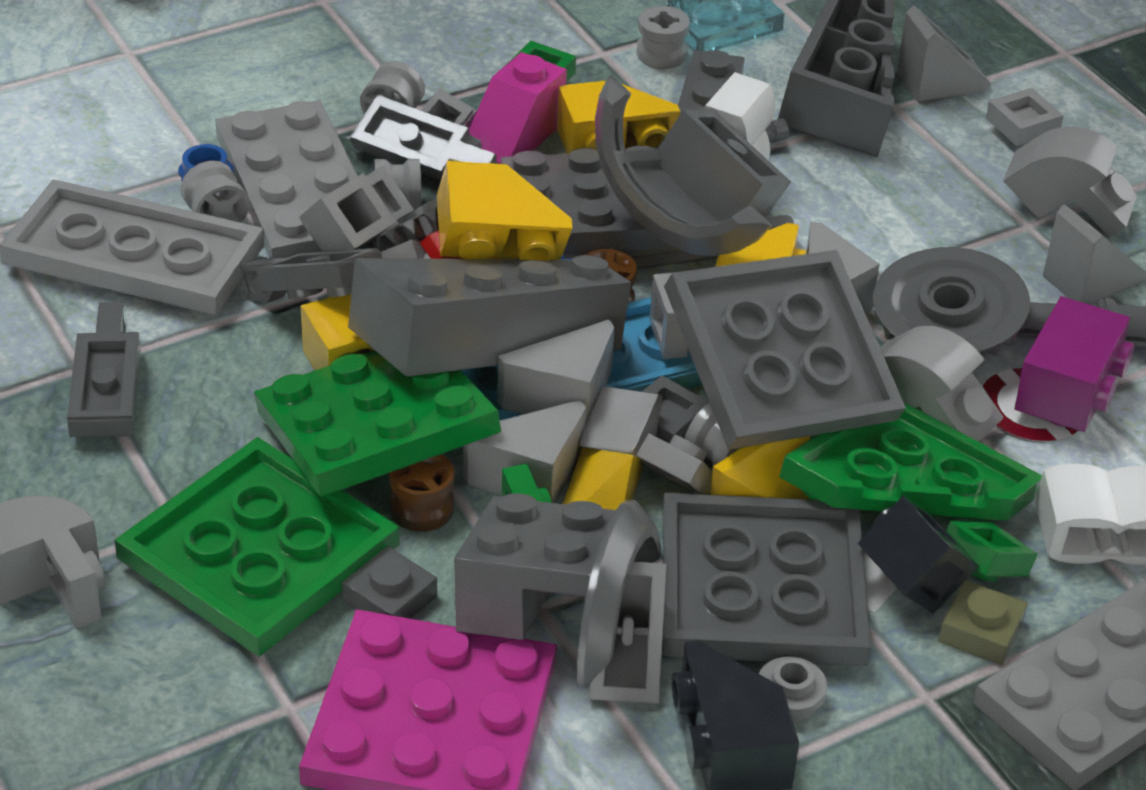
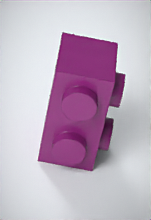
[1014,296,1135,432]

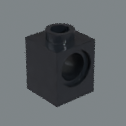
[857,496,980,614]

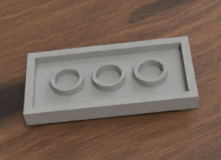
[215,100,357,259]
[0,179,264,316]
[973,579,1146,790]

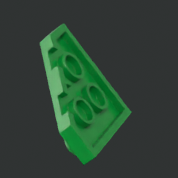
[779,402,1042,521]

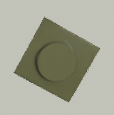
[938,580,1028,665]

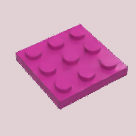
[299,609,557,790]

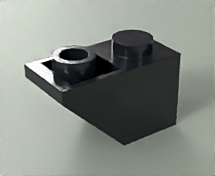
[671,641,799,790]

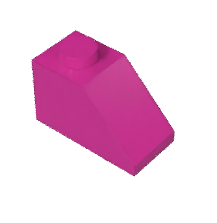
[469,52,567,164]

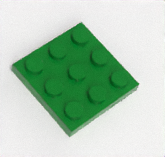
[253,350,502,497]
[114,437,400,657]

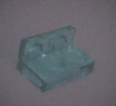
[667,0,785,52]

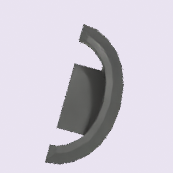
[595,75,791,256]
[454,493,662,685]

